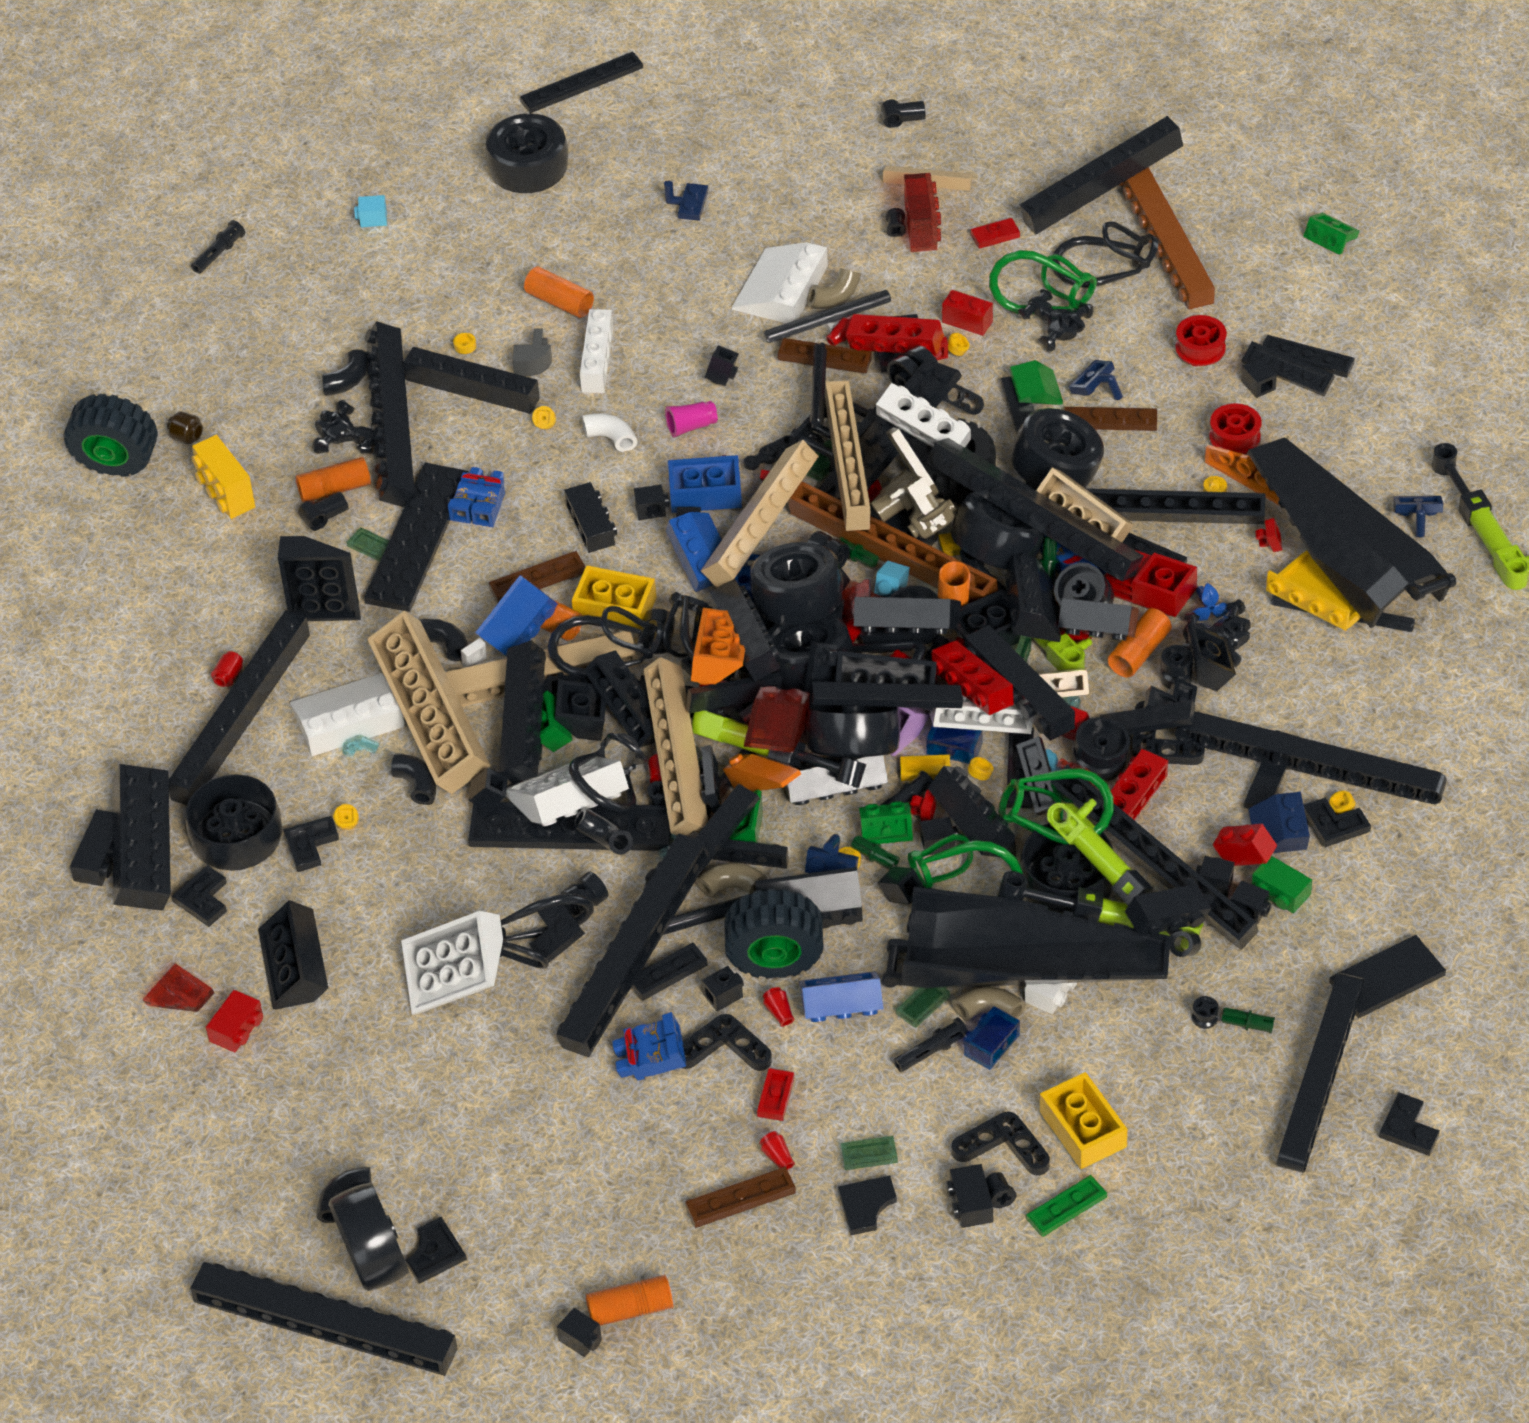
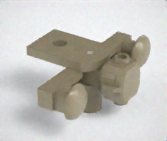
[870,427,957,538]

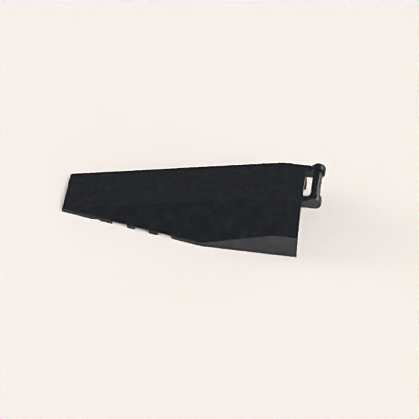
[1247,437,1456,628]
[882,887,1171,989]

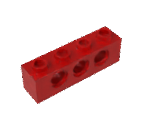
[846,314,944,356]
[932,641,1014,715]
[1110,749,1168,820]

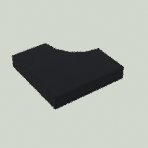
[838,1175,897,1235]
[406,1217,467,1284]

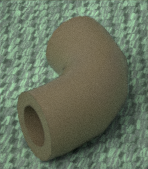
[807,268,862,309]
[695,862,767,898]
[952,986,1026,1022]

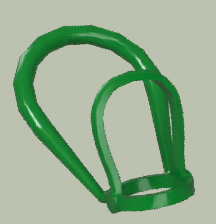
[989,250,1097,314]
[998,768,1114,845]
[907,834,1023,888]

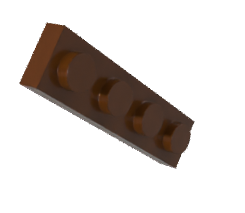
[778,338,872,374]
[1064,407,1157,431]
[488,551,586,603]
[685,1167,796,1228]

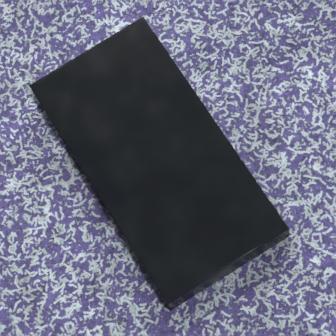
[1329,935,1446,1018]

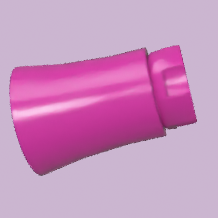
[665,401,718,438]

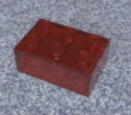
[904,173,941,252]

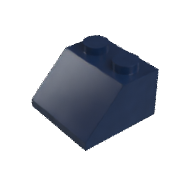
[1248,791,1310,853]

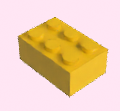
[191,434,256,519]
[572,565,657,630]
[1039,1072,1128,1169]

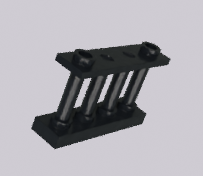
[789,402,878,473]

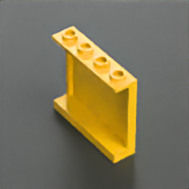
[1266,550,1361,631]

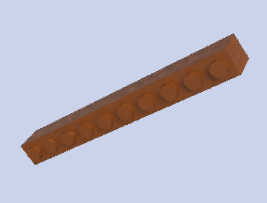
[1118,167,1215,310]
[788,481,998,604]

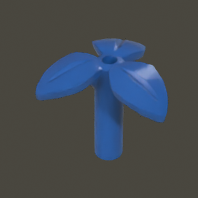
[1191,583,1229,621]

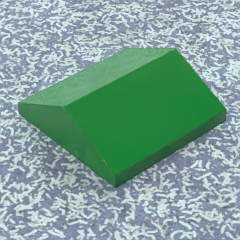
[1009,360,1063,405]

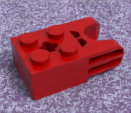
[1105,550,1197,617]

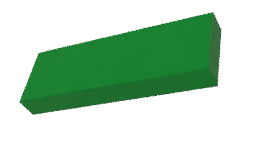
[1026,1175,1107,1237]

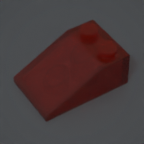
[744,686,809,752]

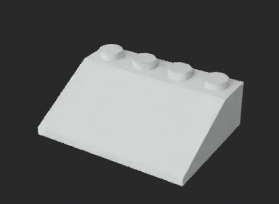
[732,242,828,323]
[290,673,405,756]
[506,757,629,826]
[401,911,503,1015]

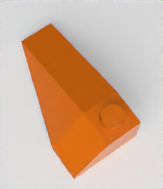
[1205,445,1280,506]
[691,608,745,685]
[723,753,801,792]

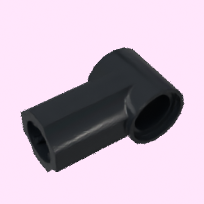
[881,99,926,128]
[298,492,349,531]

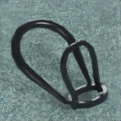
[1052,221,1158,288]
[662,592,737,680]
[548,606,663,678]
[569,733,647,814]
[499,894,594,969]

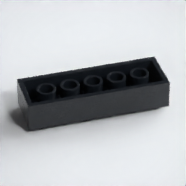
[112,764,171,911]

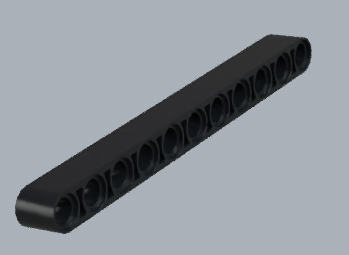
[1175,711,1447,804]

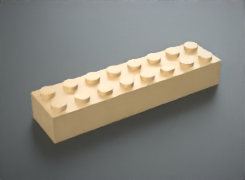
[367,610,490,794]

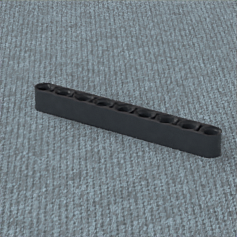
[1277,972,1364,1173]

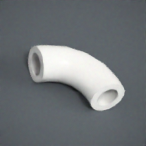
[582,413,637,452]

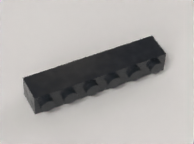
[404,347,540,414]
[710,579,781,682]
[965,625,1075,741]
[499,640,546,784]

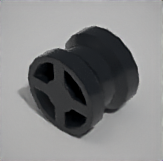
[1192,996,1219,1029]

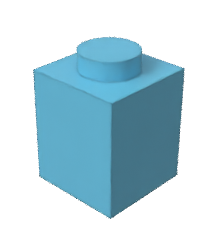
[354,195,387,227]
[874,561,910,598]

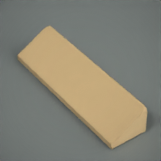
[883,165,973,191]

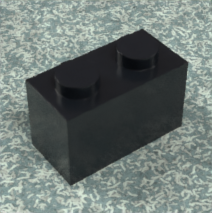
[946,1164,993,1228]

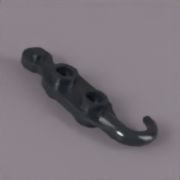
[743,432,824,470]

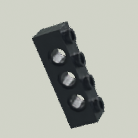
[584,650,656,748]

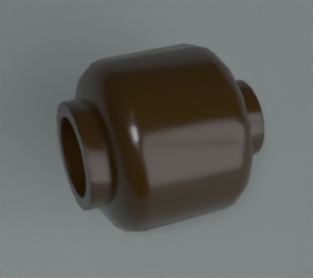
[167,411,203,444]

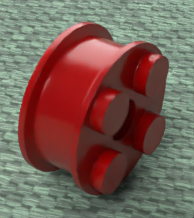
[1175,315,1227,367]
[1209,403,1262,454]

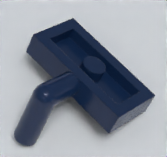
[664,180,709,221]
[1068,360,1123,400]
[1393,495,1444,538]
[805,834,859,873]

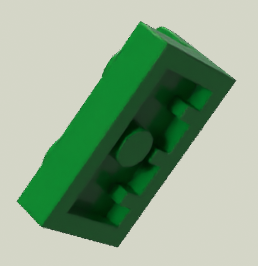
[1303,212,1360,255]
[859,801,913,844]

